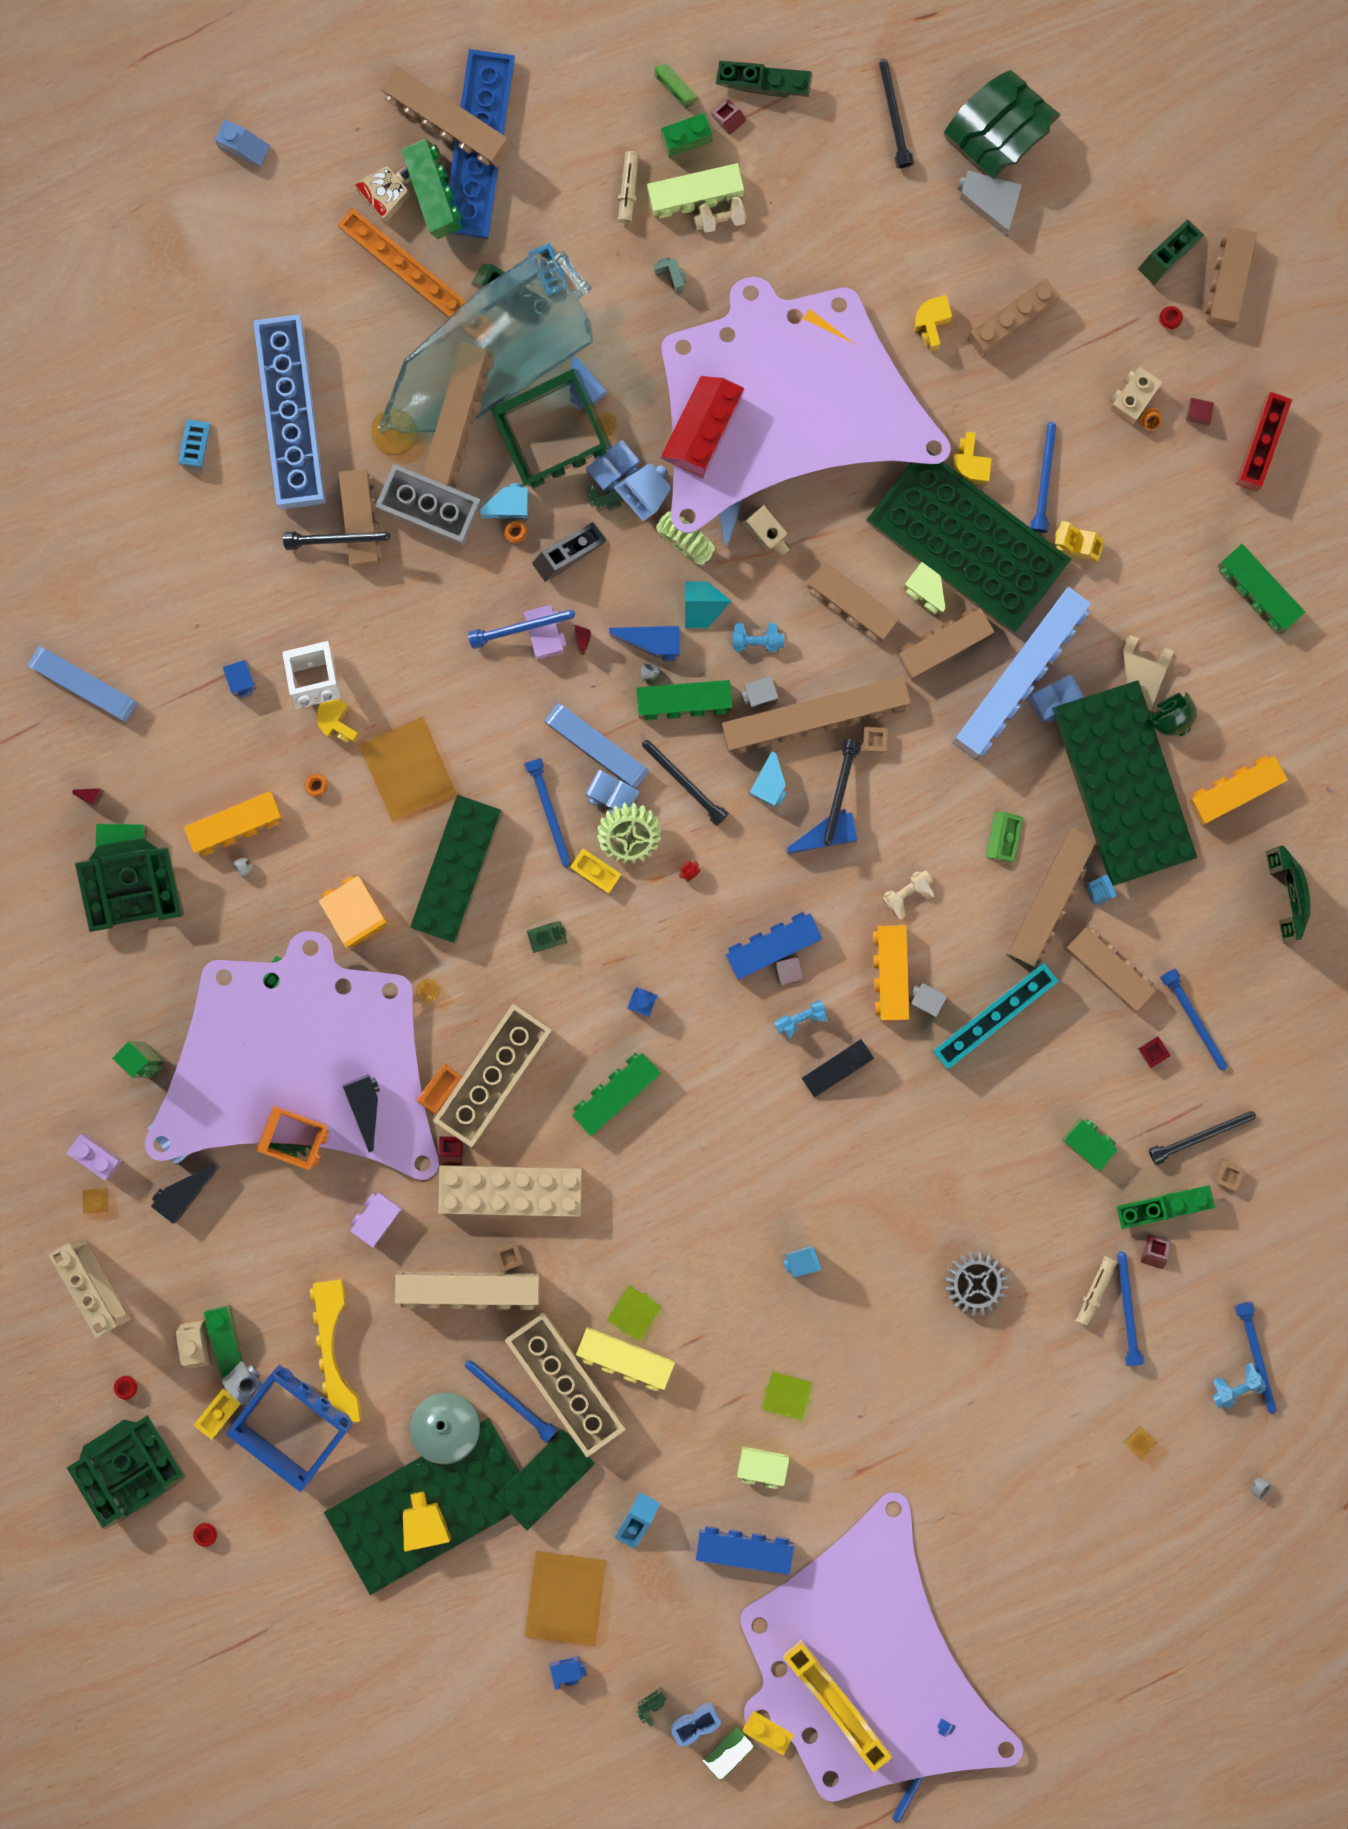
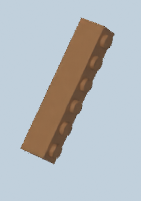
[381,66,512,168]
[422,342,495,488]
[1006,828,1098,967]

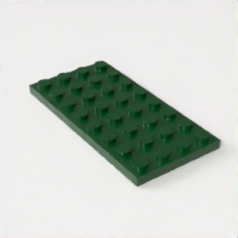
[866,449,1071,634]
[1052,680,1197,886]
[324,1418,519,1595]

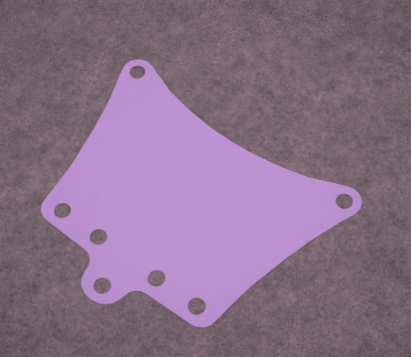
[661,277,951,533]
[145,931,439,1180]
[740,1492,1023,1802]

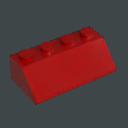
[660,376,745,478]

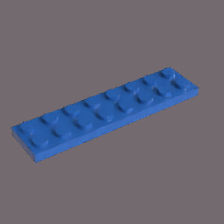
[449,49,515,239]

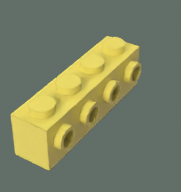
[576,1327,675,1392]

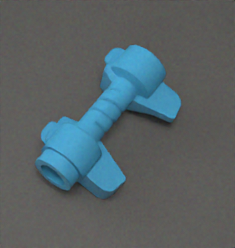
[732,622,784,652]
[774,1000,828,1038]
[1213,1363,1267,1408]

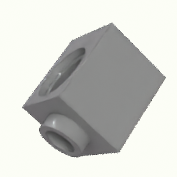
[741,676,778,709]
[909,983,947,1017]
[221,1361,263,1405]

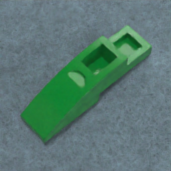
[1116,1185,1216,1229]

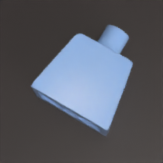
[614,464,671,521]

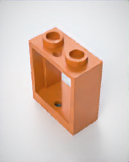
[256,1104,330,1170]

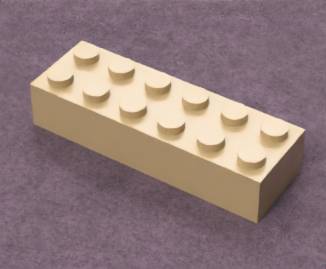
[433,1004,553,1148]
[438,1165,582,1217]
[395,1272,541,1310]
[505,1311,626,1457]

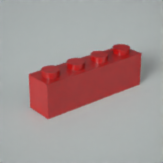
[1235,392,1293,492]

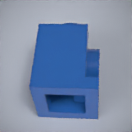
[627,987,658,1017]
[550,1656,587,1690]

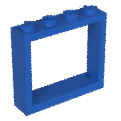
[226,1365,354,1493]

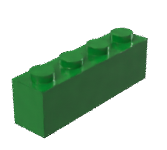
[401,138,462,239]
[1217,543,1305,634]
[636,680,732,721]
[112,1041,165,1078]
[572,1052,661,1136]

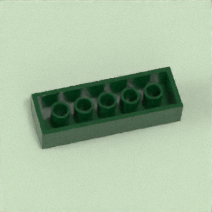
[410,794,503,944]

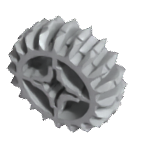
[945,1252,1009,1316]

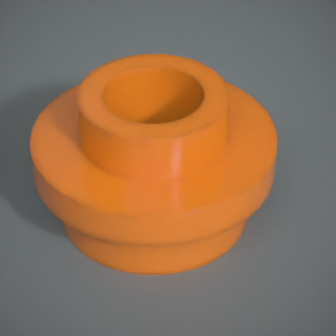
[1139,408,1162,431]
[504,520,527,544]
[305,774,328,797]

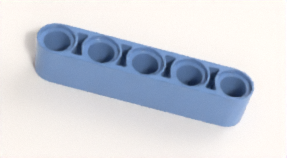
[27,646,138,722]
[544,703,649,789]

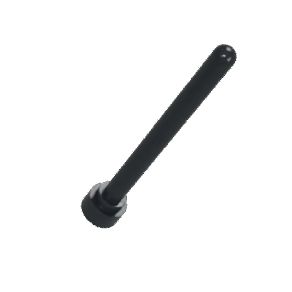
[879,59,914,169]
[283,531,391,550]
[823,739,861,846]
[642,740,729,826]
[1148,1111,1256,1166]

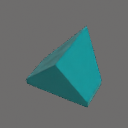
[685,581,732,629]

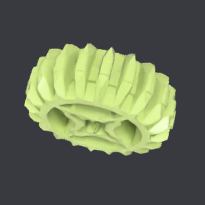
[656,512,715,565]
[597,802,661,865]

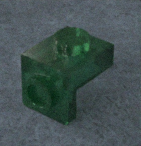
[587,485,624,512]

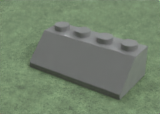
[375,464,480,547]

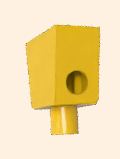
[403,1492,451,1551]

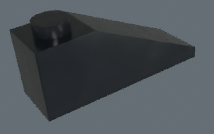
[532,522,606,582]
[801,1039,874,1098]
[342,1074,380,1152]
[151,1164,220,1224]

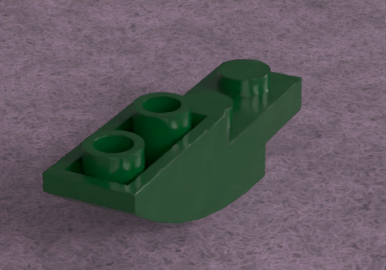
[716,60,813,98]

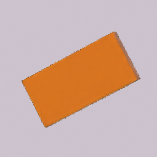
[415,1063,462,1115]

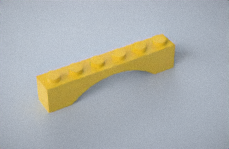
[310,1278,362,1422]
[783,1639,892,1773]

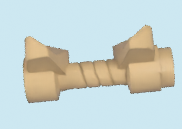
[694,197,747,233]
[882,870,934,919]

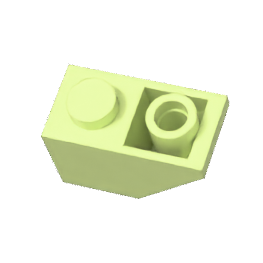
[903,562,945,615]

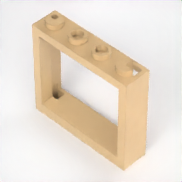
[48,1238,131,1339]

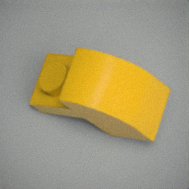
[914,295,952,352]
[952,432,992,485]
[1055,521,1105,562]
[317,699,360,743]

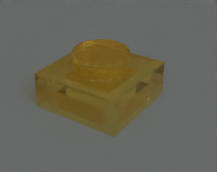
[82,1188,109,1213]
[1123,1426,1157,1460]

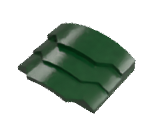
[944,70,1060,179]
[75,838,184,932]
[1266,845,1310,943]
[67,1415,186,1529]

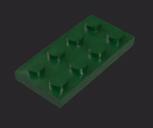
[494,1429,595,1531]

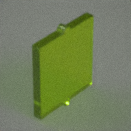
[607,1285,661,1341]
[762,1371,812,1420]

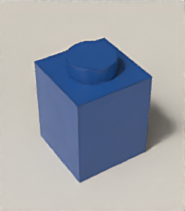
[223,660,257,698]

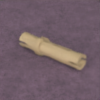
[617,151,639,224]
[1075,1256,1118,1327]

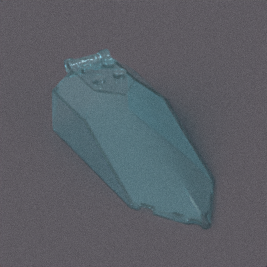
[378,251,593,434]

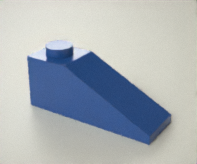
[609,626,680,661]
[786,809,857,854]

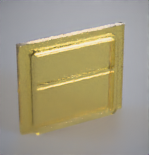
[359,717,457,822]
[525,1551,606,1646]

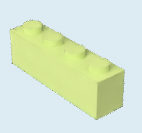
[647,163,744,218]

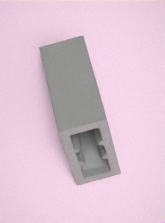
[957,170,1022,235]

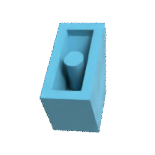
[480,483,529,519]
[749,751,787,807]

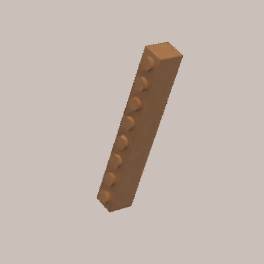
[721,676,911,755]

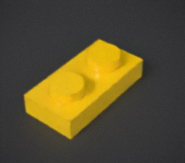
[570,848,622,894]
[194,1387,241,1440]
[742,1710,794,1755]

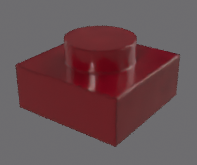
[1137,1036,1171,1069]

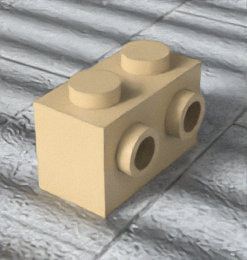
[1110,366,1162,425]

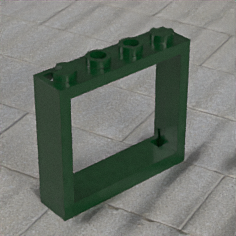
[491,369,612,489]

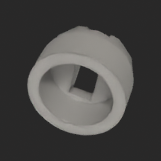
[640,663,660,683]
[233,858,253,878]
[1250,1478,1271,1499]

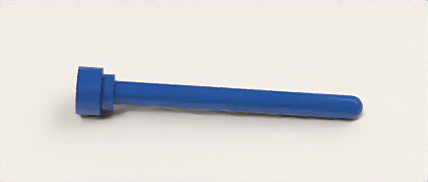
[1030,422,1056,533]
[468,610,575,649]
[524,758,571,868]
[1160,968,1227,1071]
[1117,1252,1145,1366]
[1234,1302,1277,1414]
[465,1360,558,1443]
[893,1718,956,1822]

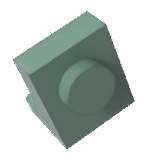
[654,258,687,293]

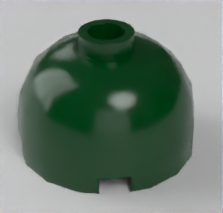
[1149,692,1197,736]

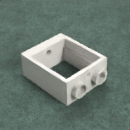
[283,641,341,709]

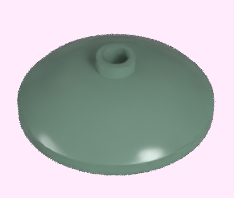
[410,1393,480,1464]

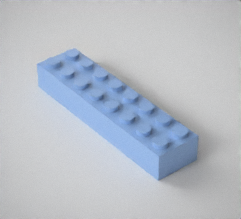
[253,315,326,510]
[952,587,1091,759]

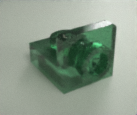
[527,921,567,953]
[636,1687,667,1727]

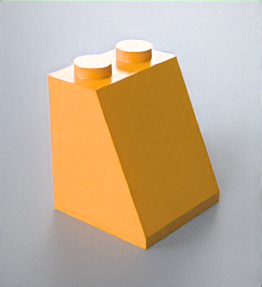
[319,875,390,949]

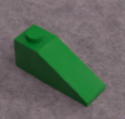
[204,1305,243,1379]

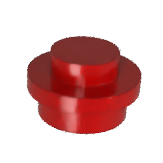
[1159,306,1183,330]
[679,861,701,882]
[114,1376,138,1400]
[193,1523,217,1547]

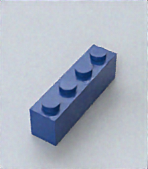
[725,912,823,981]
[696,1526,794,1575]

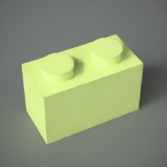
[737,1446,789,1489]

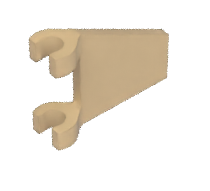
[1123,635,1174,711]

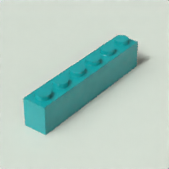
[931,963,1059,1070]

